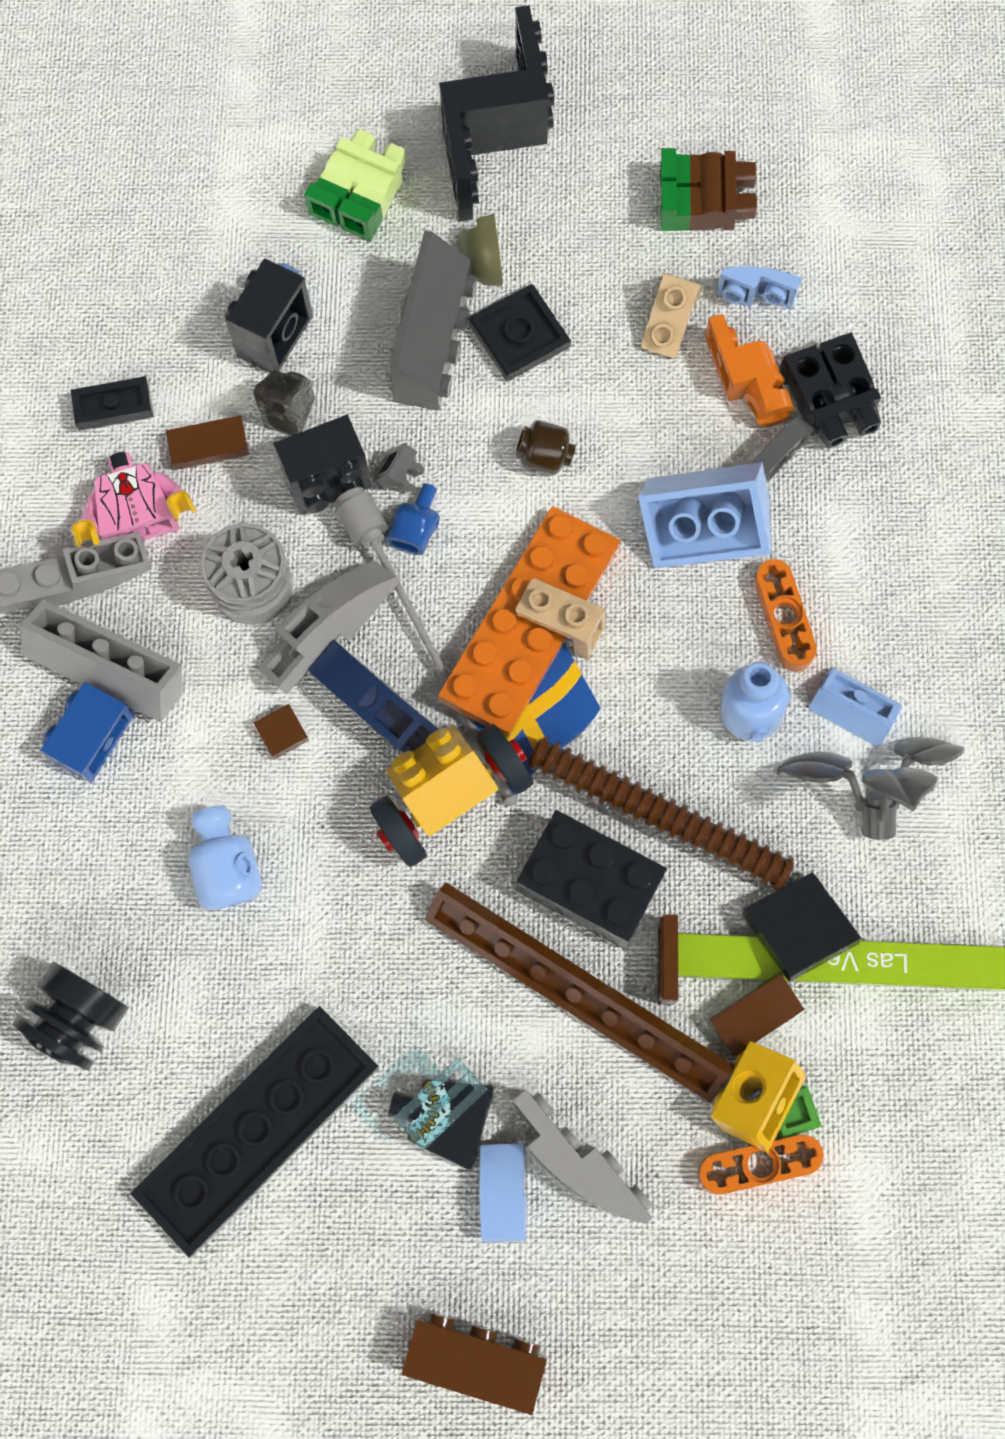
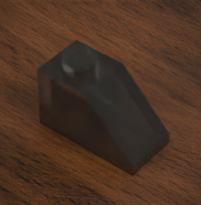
[253,370,315,435]

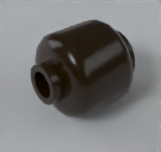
[516,420,576,476]

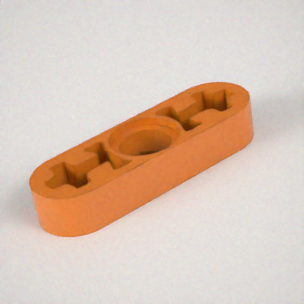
[754,559,817,672]
[698,1135,824,1195]

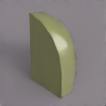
[458,214,502,286]

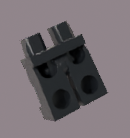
[779,332,882,449]

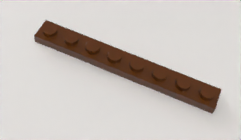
[424,882,734,1103]

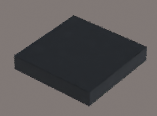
[468,284,571,382]
[742,872,861,982]

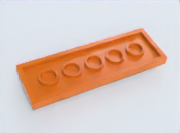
[438,506,621,739]

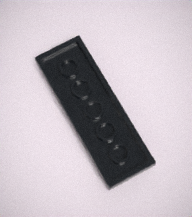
[130,1006,380,1258]

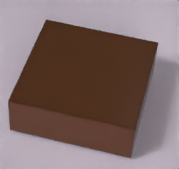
[253,704,309,760]

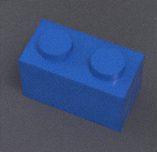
[40,682,134,784]

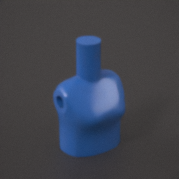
[386,483,440,555]

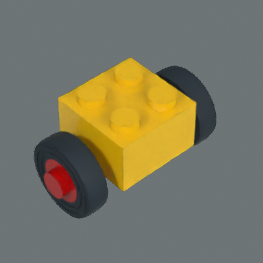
[369,723,534,867]

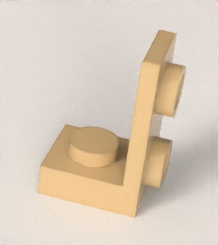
[641,273,704,358]
[516,579,606,660]

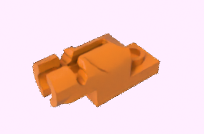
[705,314,794,427]

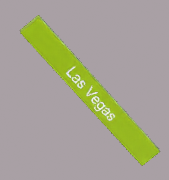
[678,934,1005,991]

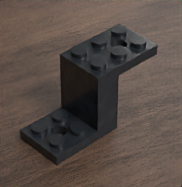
[439,5,554,222]

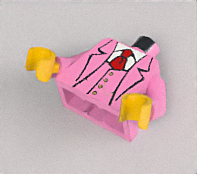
[71,452,196,548]

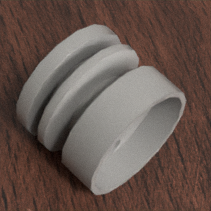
[200,523,294,625]

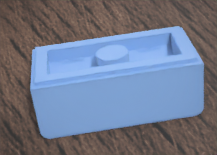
[809,667,902,746]

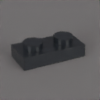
[70,376,154,431]

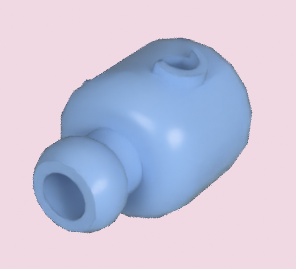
[720,662,792,742]
[188,805,262,910]

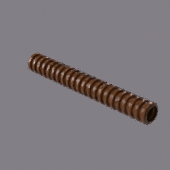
[528,736,795,891]

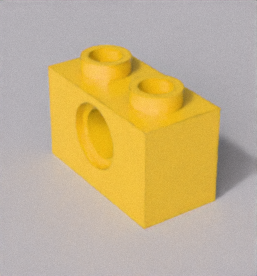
[711,1041,806,1152]

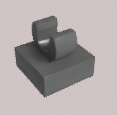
[372,443,425,493]

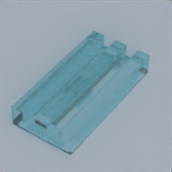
[393,1057,488,1151]

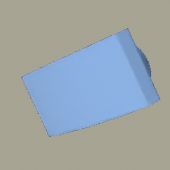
[716,266,802,309]
[480,1143,527,1242]

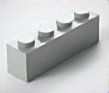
[19,599,182,722]

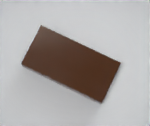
[166,415,250,470]
[658,915,678,1005]
[709,972,805,1056]

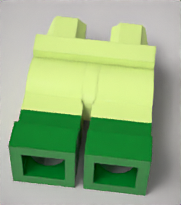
[304,129,406,242]

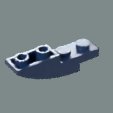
[308,640,439,753]

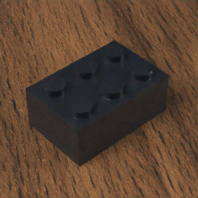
[516,810,667,950]

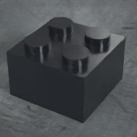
[225,258,313,376]
[273,414,372,515]

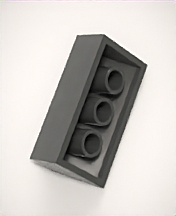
[389,230,477,411]

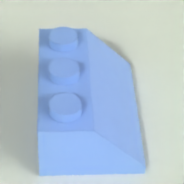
[638,462,771,569]

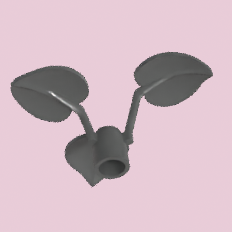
[777,737,965,840]

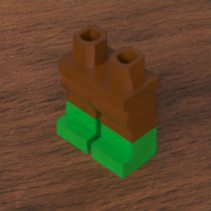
[660,148,757,231]

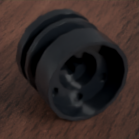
[12,961,130,1071]

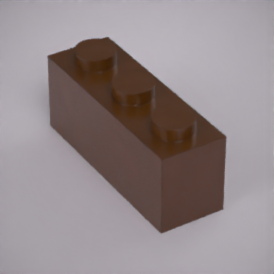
[401,1312,547,1416]

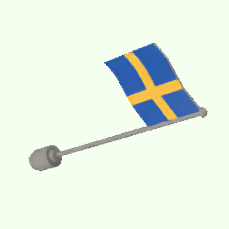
[336,487,601,806]

